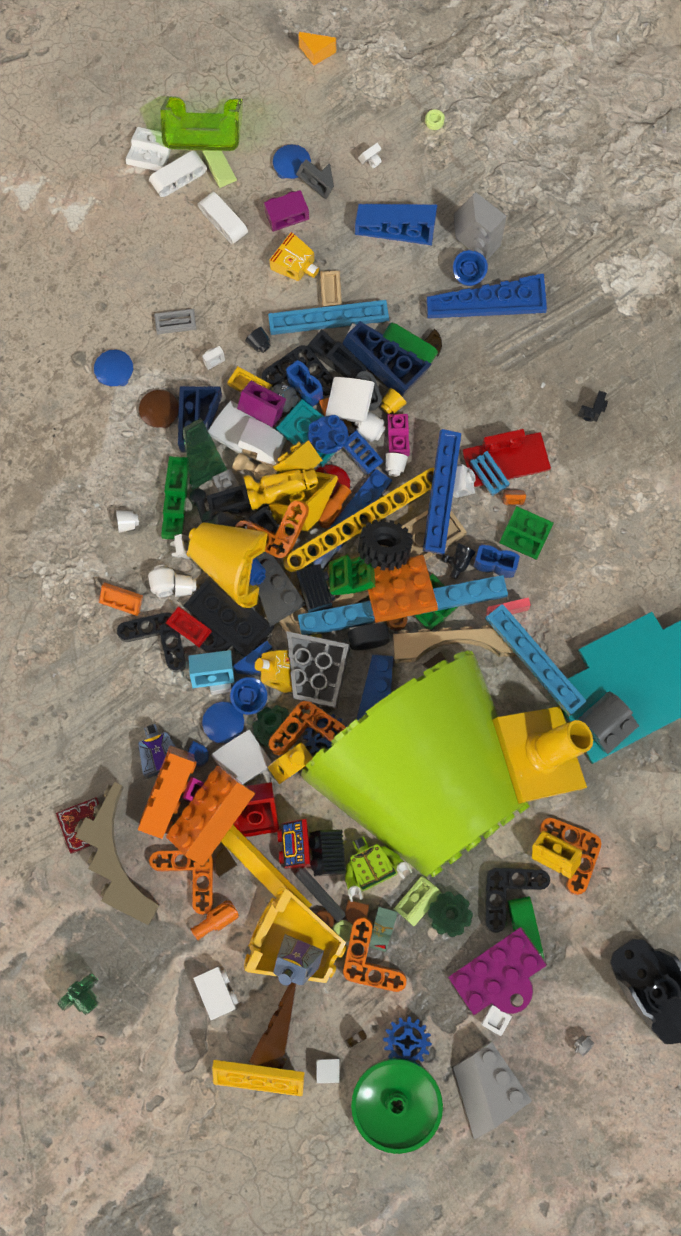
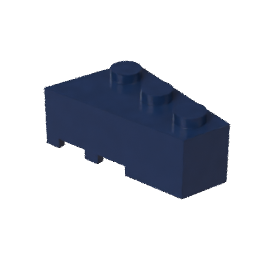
[178,386,222,453]

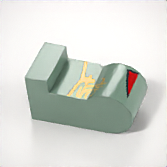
[369,907,398,952]

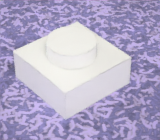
[202,346,225,370]
[481,1004,512,1036]

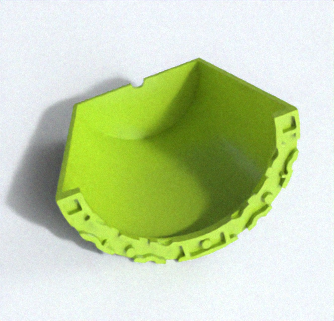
[301,650,530,877]

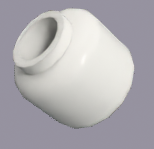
[354,412,386,442]
[148,565,175,597]

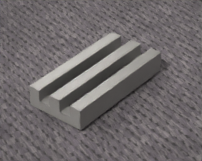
[154,309,197,335]

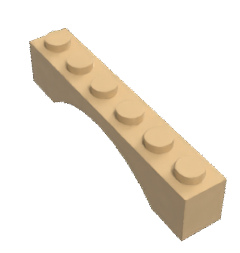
[393,625,517,663]

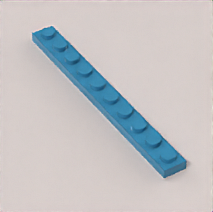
[298,575,508,636]

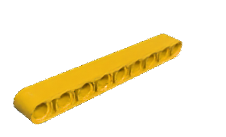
[283,468,434,572]

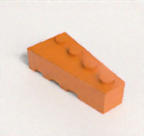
[138,745,197,839]

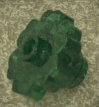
[252,705,297,748]
[428,892,473,937]
[57,973,99,1016]

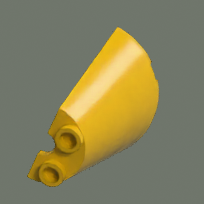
[187,522,268,608]
[244,888,346,983]

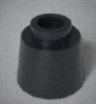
[245,327,271,353]

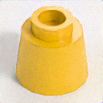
[380,388,407,414]

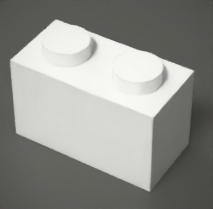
[193,967,239,1020]

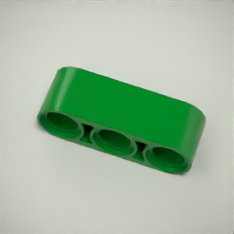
[383,322,438,363]
[508,896,544,959]

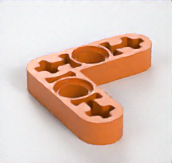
[235,501,309,558]
[269,701,346,755]
[540,818,602,895]
[149,851,213,915]
[343,916,407,992]

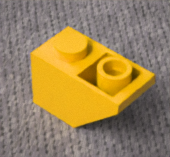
[273,440,323,473]

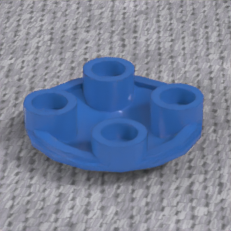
[273,144,311,179]
[94,349,133,387]
[308,415,348,454]
[202,702,244,743]

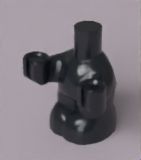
[440,543,476,580]

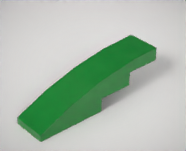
[161,456,190,540]

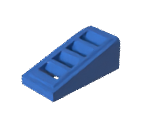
[343,430,384,475]

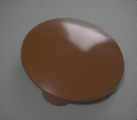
[139,390,179,428]

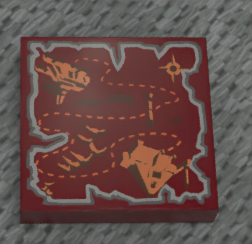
[56,797,100,854]

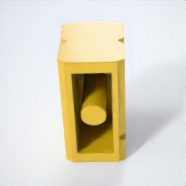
[532,831,582,879]

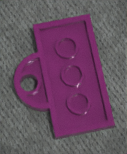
[448,927,547,1015]

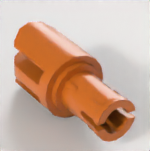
[318,484,351,529]
[191,900,239,941]

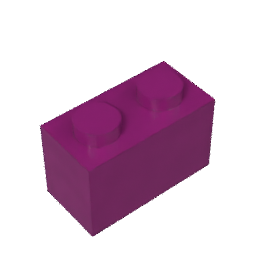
[264,190,309,232]
[237,380,286,427]

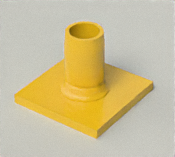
[492,706,593,804]

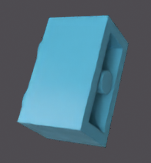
[189,650,235,688]

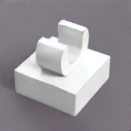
[358,143,382,169]
[170,534,191,559]

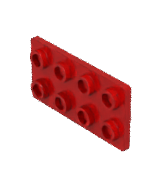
[462,429,551,487]

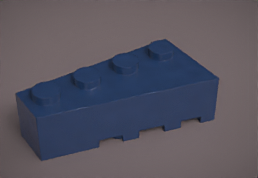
[342,321,432,397]

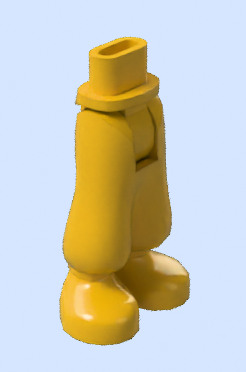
[244,469,318,510]

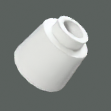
[386,453,408,477]
[116,510,139,533]
[175,574,196,597]

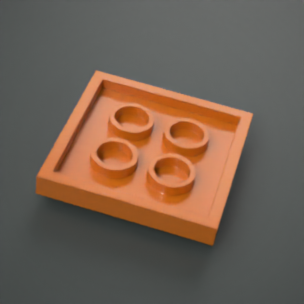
[367,555,438,623]

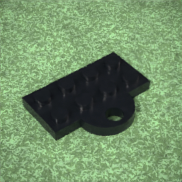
[183,576,274,657]

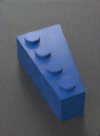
[355,204,437,246]

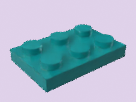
[276,399,336,468]

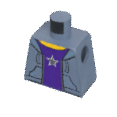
[138,724,176,779]
[273,934,324,986]

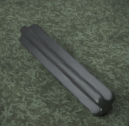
[296,867,346,922]

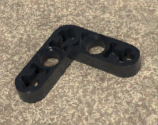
[262,345,334,396]
[117,612,186,673]
[485,868,550,933]

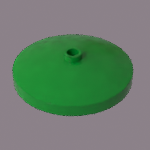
[351,1058,443,1154]

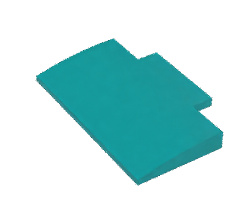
[558,612,681,764]

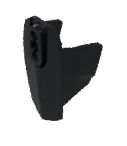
[610,939,681,1044]

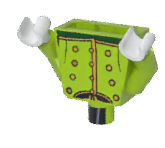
[345,837,412,902]

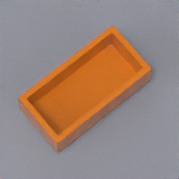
[166,765,255,866]

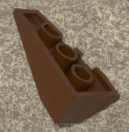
[249,982,297,1069]

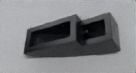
[307,329,368,379]
[207,484,269,512]

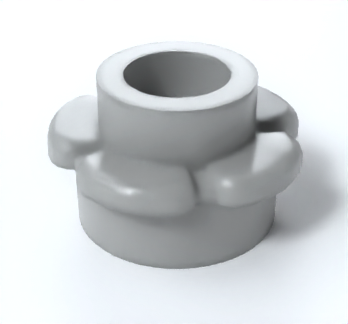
[574,1035,595,1057]

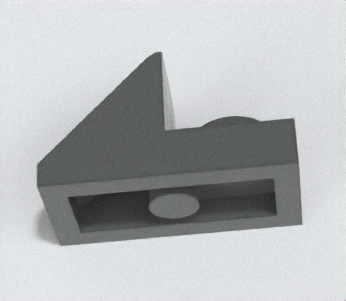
[296,159,334,199]

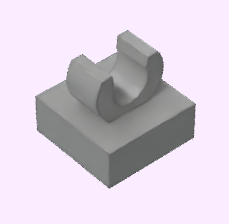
[212,469,239,492]

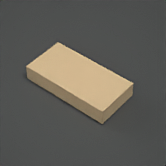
[320,270,342,307]

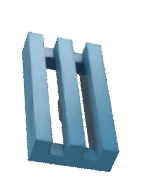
[470,451,510,496]

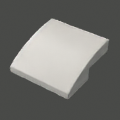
[126,127,174,171]
[325,377,375,422]
[207,401,261,454]
[238,418,286,465]
[211,729,272,785]

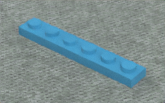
[268,300,389,335]
[485,604,587,716]

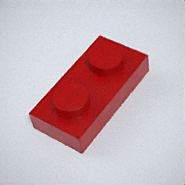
[166,606,212,648]

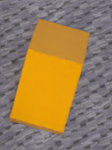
[298,32,337,65]

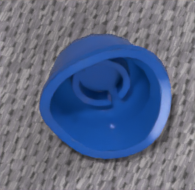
[453,250,488,286]
[230,677,267,715]

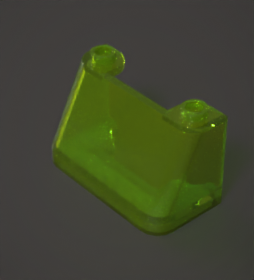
[160,96,243,151]

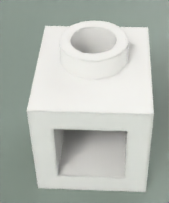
[453,464,475,498]

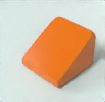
[503,490,526,505]

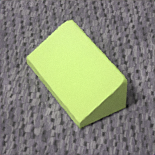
[202,148,237,188]
[394,876,442,926]

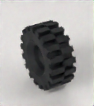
[358,519,413,571]

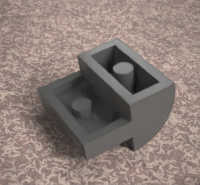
[578,691,639,754]

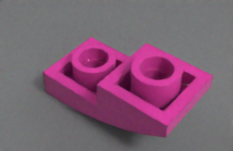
[388,414,410,456]

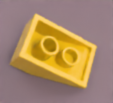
[269,472,338,531]

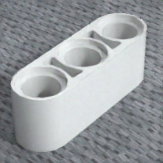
[149,151,207,197]
[198,192,248,244]

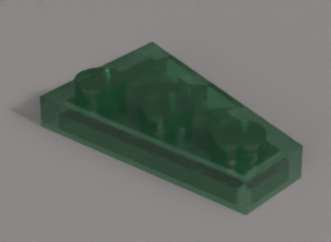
[182,418,227,490]

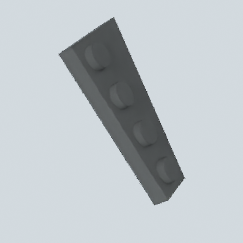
[256,552,306,627]

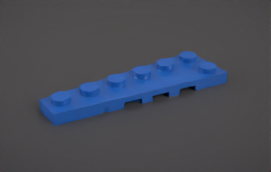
[426,274,547,319]
[356,655,393,720]

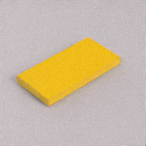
[212,1060,305,1096]

